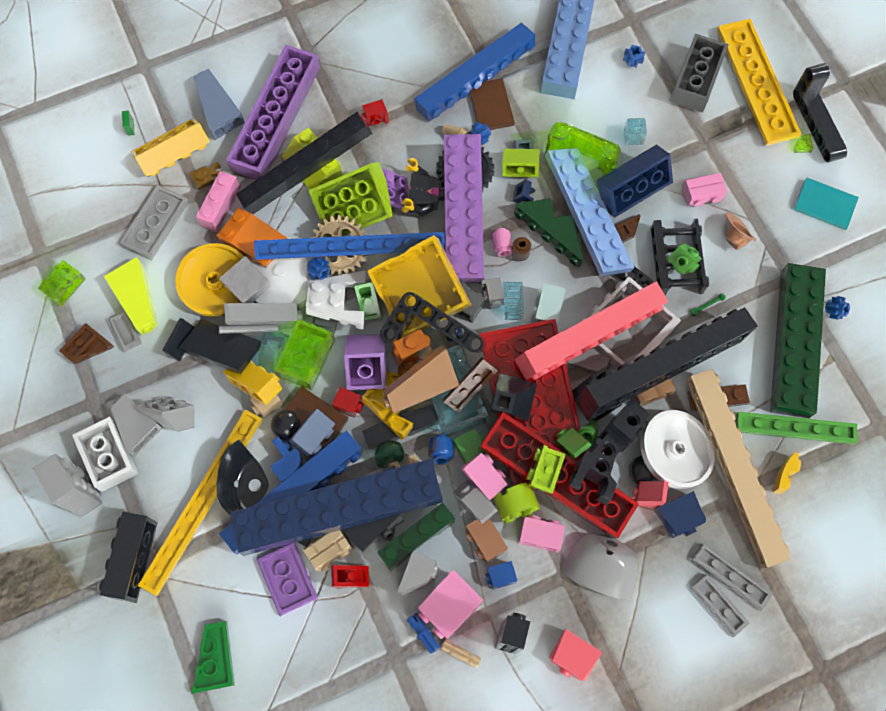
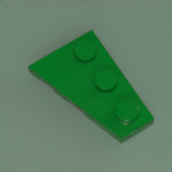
[191,621,235,694]

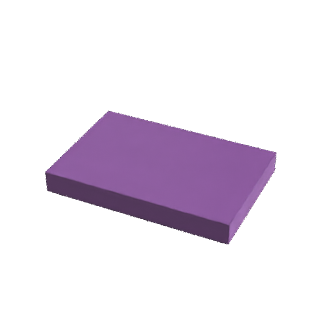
[257,542,318,617]

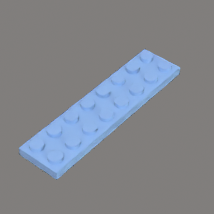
[545,148,634,276]

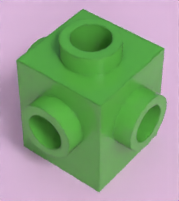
[667,243,702,275]

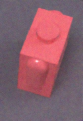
[549,629,603,681]

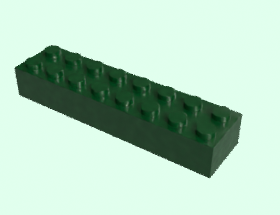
[770,263,826,419]

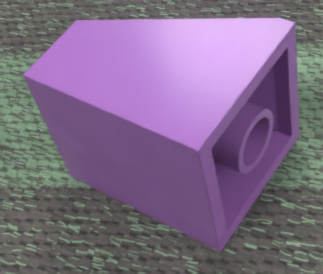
[344,334,386,390]

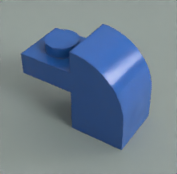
[270,437,303,482]

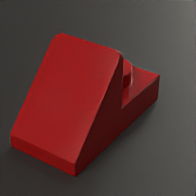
[331,565,369,589]

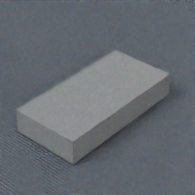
[108,311,142,352]

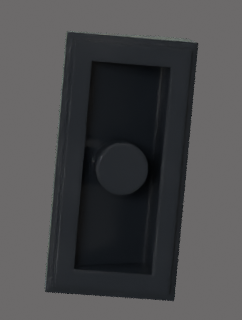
[163,318,194,361]

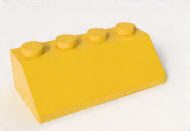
[131,118,210,177]

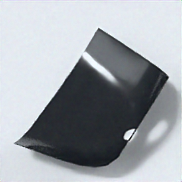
[217,439,269,515]

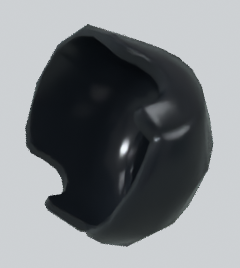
[270,410,300,440]
[629,455,658,484]

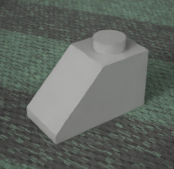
[453,480,498,524]

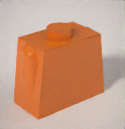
[391,329,432,370]

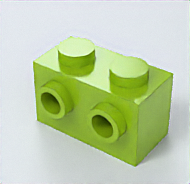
[502,148,540,178]

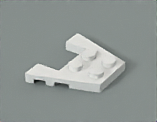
[306,271,366,329]

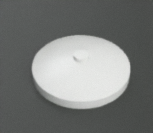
[249,257,318,308]
[640,410,715,489]

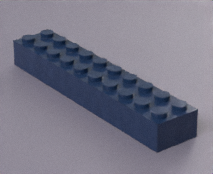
[230,459,443,556]

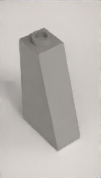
[224,303,303,334]

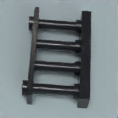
[650,218,709,296]

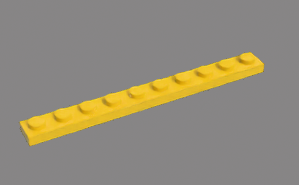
[138,410,263,596]

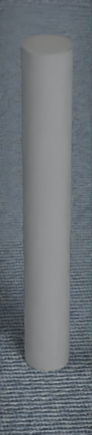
[219,325,278,334]

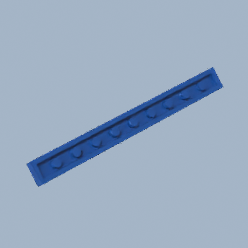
[254,232,445,260]

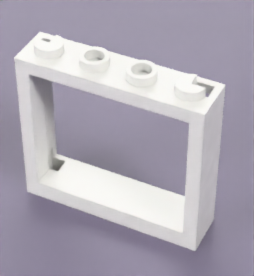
[581,277,681,369]

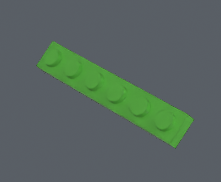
[736,412,858,445]

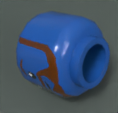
[428,434,454,465]

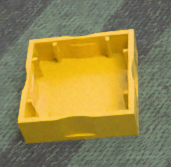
[367,235,472,338]

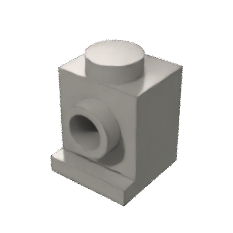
[481,277,505,309]

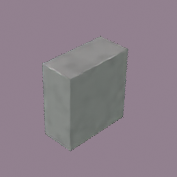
[219,257,271,303]

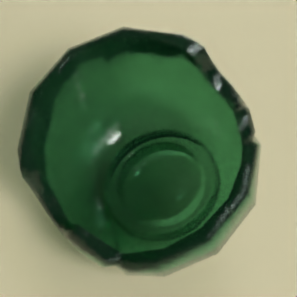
[374,440,405,468]

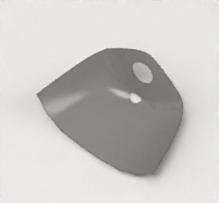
[560,534,638,599]

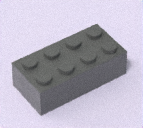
[670,33,729,112]

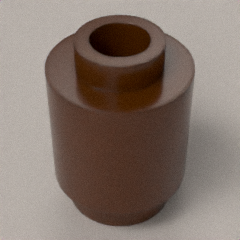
[512,237,531,261]

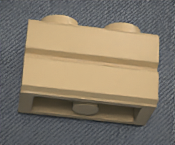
[303,530,352,572]

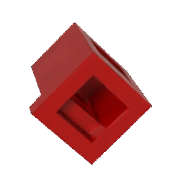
[361,99,389,126]

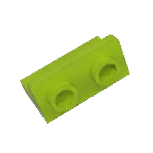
[527,445,565,494]

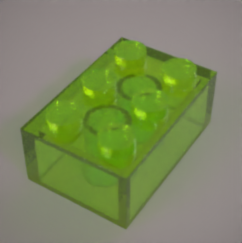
[273,319,335,390]

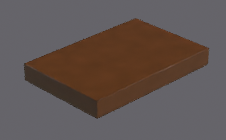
[470,78,515,130]
[284,386,349,449]

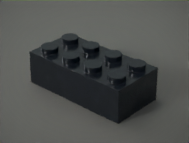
[99,512,158,603]

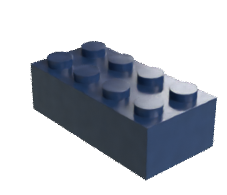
[597,144,673,218]

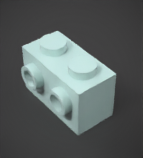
[532,284,565,324]

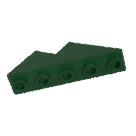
[514,198,583,267]

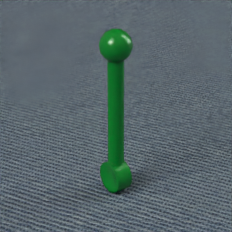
[691,293,726,316]

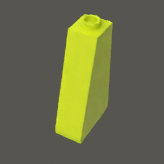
[104,257,158,335]

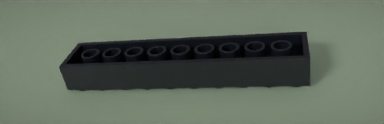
[575,307,758,421]

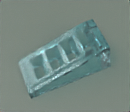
[503,282,524,320]

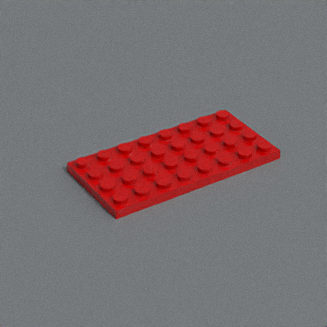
[479,319,586,487]

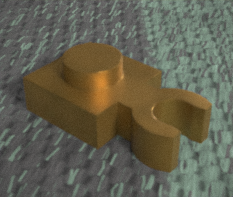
[190,162,224,190]

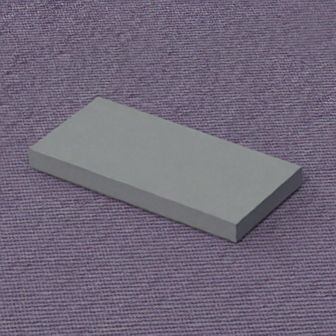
[119,185,189,261]

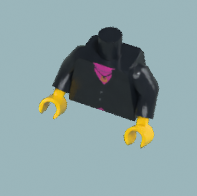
[401,158,445,216]

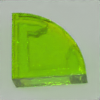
[793,134,813,153]

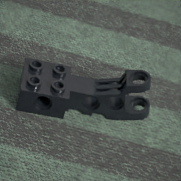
[568,398,651,506]

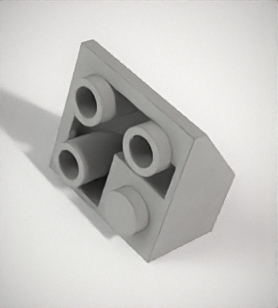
[137,396,195,432]

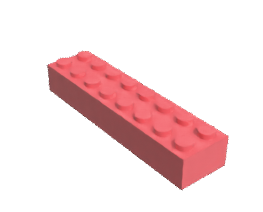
[514,281,668,380]

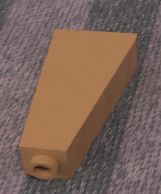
[382,346,459,413]

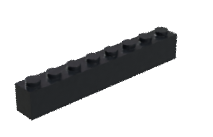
[236,112,373,214]

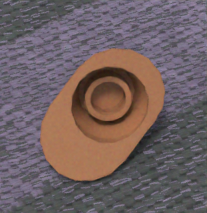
[725,212,756,250]

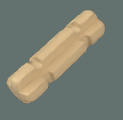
[441,640,481,668]

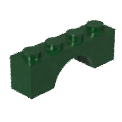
[377,503,455,571]

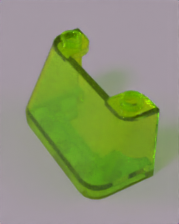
[545,122,622,176]

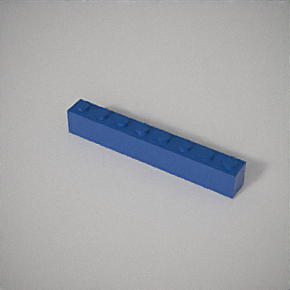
[414,22,535,122]
[219,430,363,555]

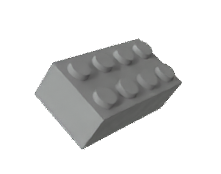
[32,454,103,517]

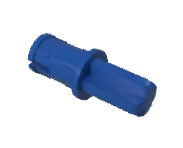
[406,613,440,654]

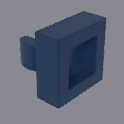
[513,179,536,203]

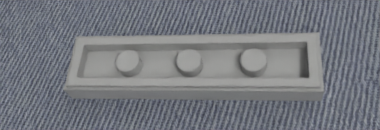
[691,543,773,611]

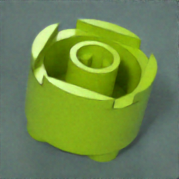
[493,483,540,524]

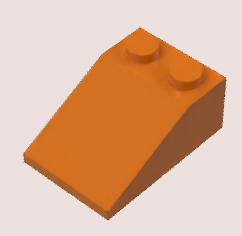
[217,208,287,268]

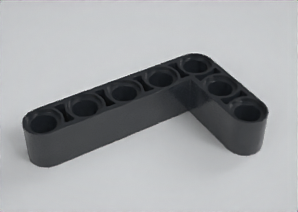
[793,63,847,163]
[380,292,486,353]

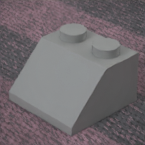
[397,551,439,596]

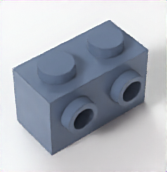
[289,409,335,456]

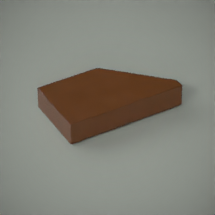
[615,214,641,243]

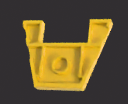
[362,372,434,440]

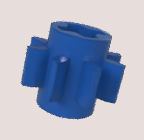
[623,45,645,68]
[469,122,491,145]
[307,257,330,280]
[825,296,850,320]

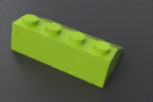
[308,162,393,237]

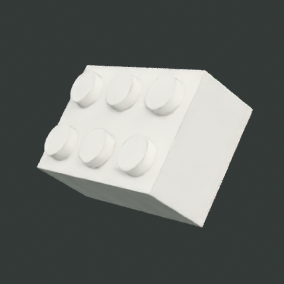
[72,417,139,492]

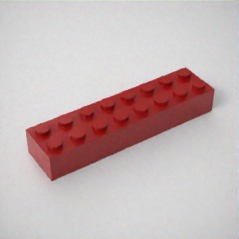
[478,412,639,538]

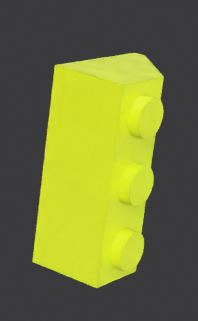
[282,127,343,190]

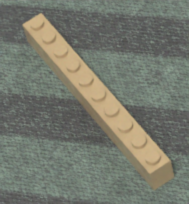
[686,369,790,568]

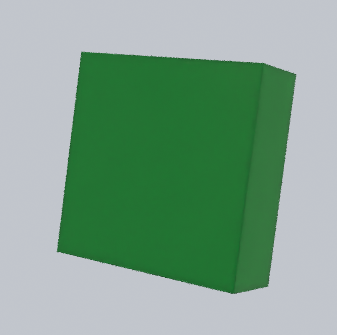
[122,110,135,136]

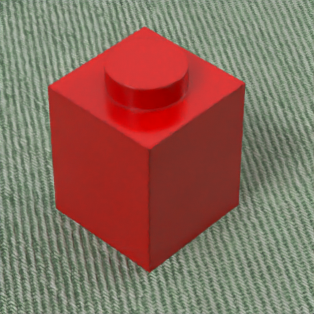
[332,387,364,418]

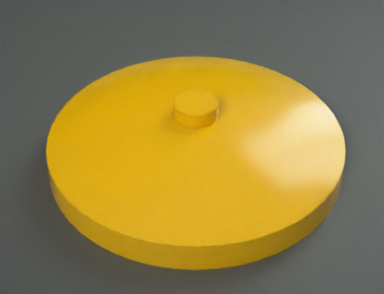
[175,243,244,317]

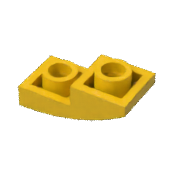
[773,452,801,494]

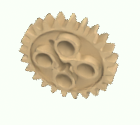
[310,215,367,275]

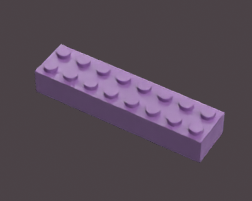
[226,45,320,180]
[444,134,484,284]

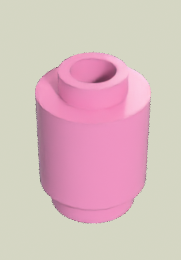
[492,228,513,257]

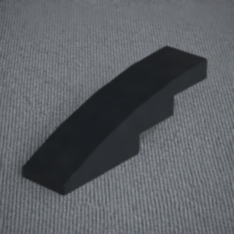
[362,402,445,450]

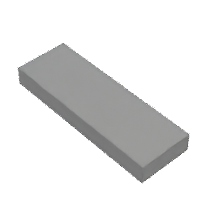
[690,574,750,637]

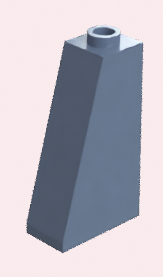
[194,68,245,140]

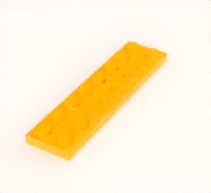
[717,18,801,146]

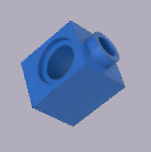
[485,561,518,590]

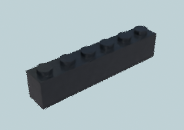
[495,612,531,654]

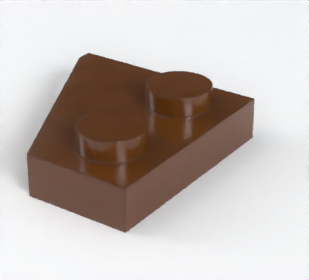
[59,323,114,364]

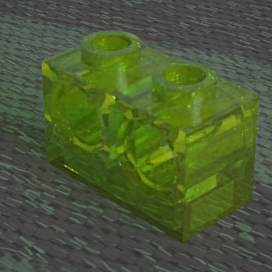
[38,260,86,307]

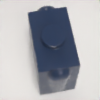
[655,491,706,538]

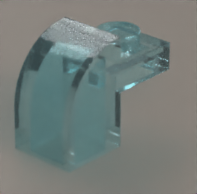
[258,331,290,374]

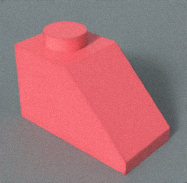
[632,481,668,509]

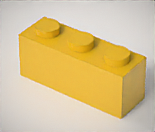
[223,361,282,405]

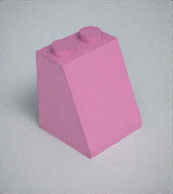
[418,570,483,640]

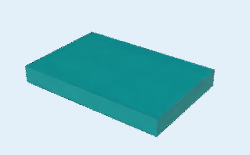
[793,177,859,230]

